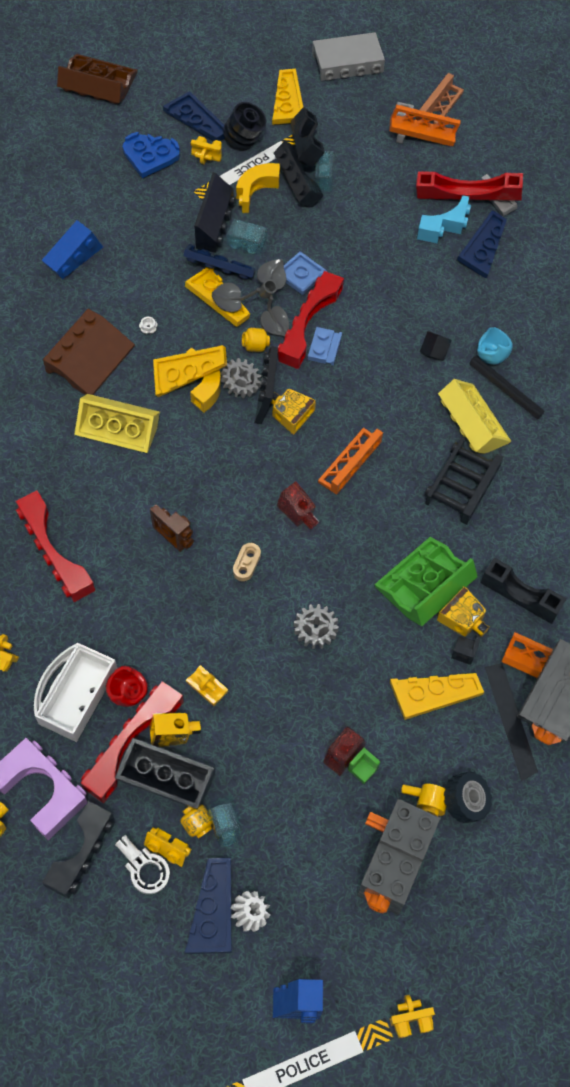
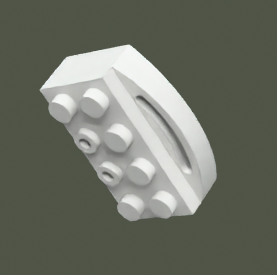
[34,643,117,742]

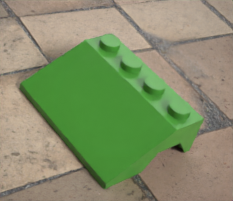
[374,537,478,626]

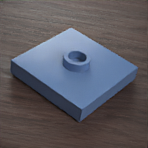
[284,252,327,295]

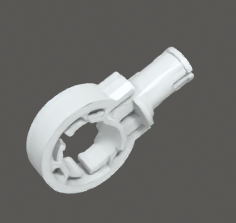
[115,835,170,894]

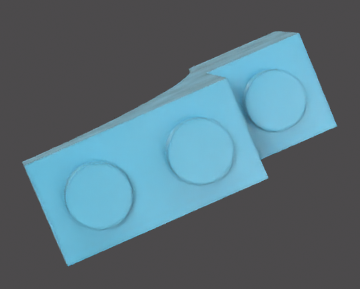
[417,195,471,243]

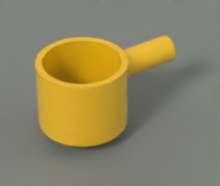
[402,784,447,817]

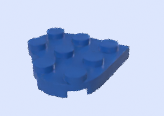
[122,132,180,178]

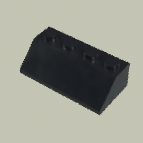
[194,172,236,253]
[115,738,215,810]

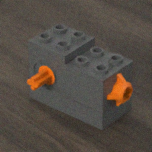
[517,639,570,745]
[357,799,440,915]

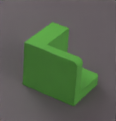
[348,748,380,784]

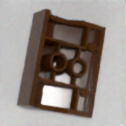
[57,54,138,104]
[43,309,135,395]

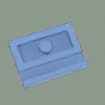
[308,327,342,366]

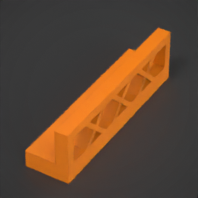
[389,104,460,146]
[318,428,383,495]
[501,632,553,678]

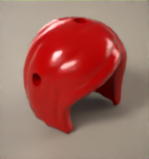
[106,666,148,707]

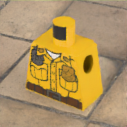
[271,389,316,435]
[437,587,489,637]
[149,713,201,747]

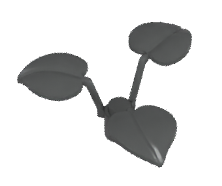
[212,259,289,337]

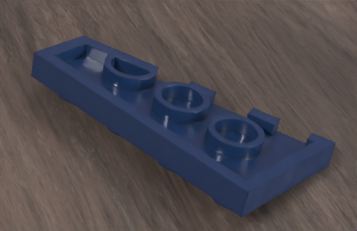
[163,91,225,141]
[457,210,507,278]

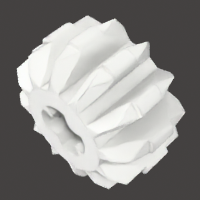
[231,891,270,932]

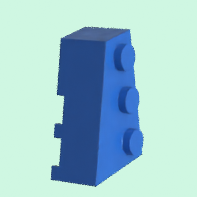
[42,220,103,279]
[273,979,323,1024]

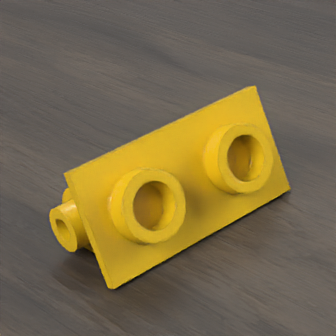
[144,827,192,867]

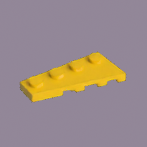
[153,345,227,397]

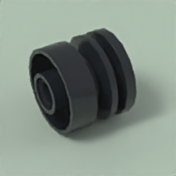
[223,102,267,150]

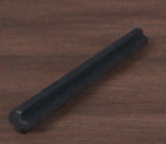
[470,356,545,419]

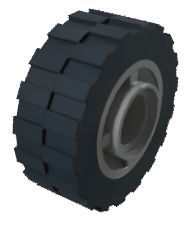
[444,772,492,823]

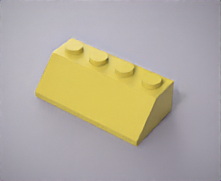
[438,379,511,454]
[75,394,160,453]

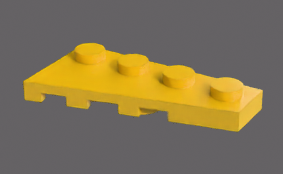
[272,69,303,125]
[185,267,250,327]
[390,673,484,720]

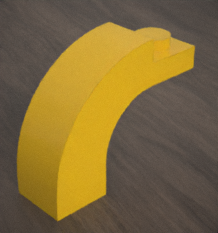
[236,163,280,213]
[186,348,221,413]

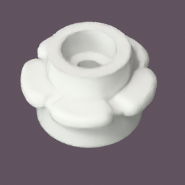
[139,317,158,334]

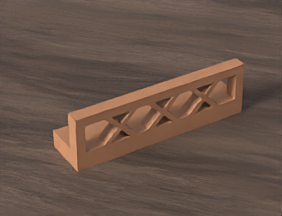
[416,73,464,124]

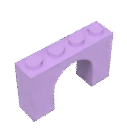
[0,738,88,840]

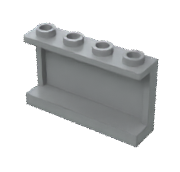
[312,32,385,81]

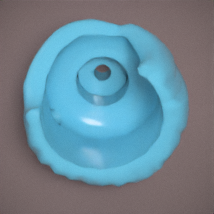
[477,327,513,365]

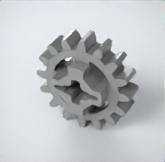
[220,358,261,398]
[294,604,339,649]

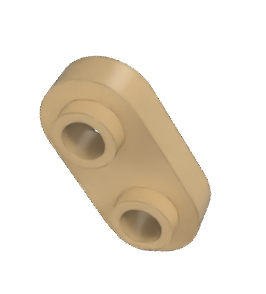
[233,543,261,581]

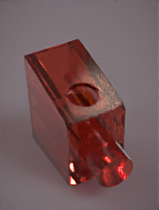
[276,481,319,530]
[323,727,365,776]

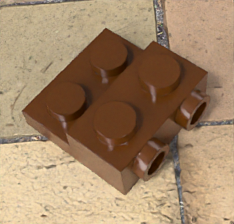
[150,504,194,552]

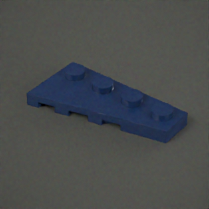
[183,244,255,279]
[185,858,232,954]

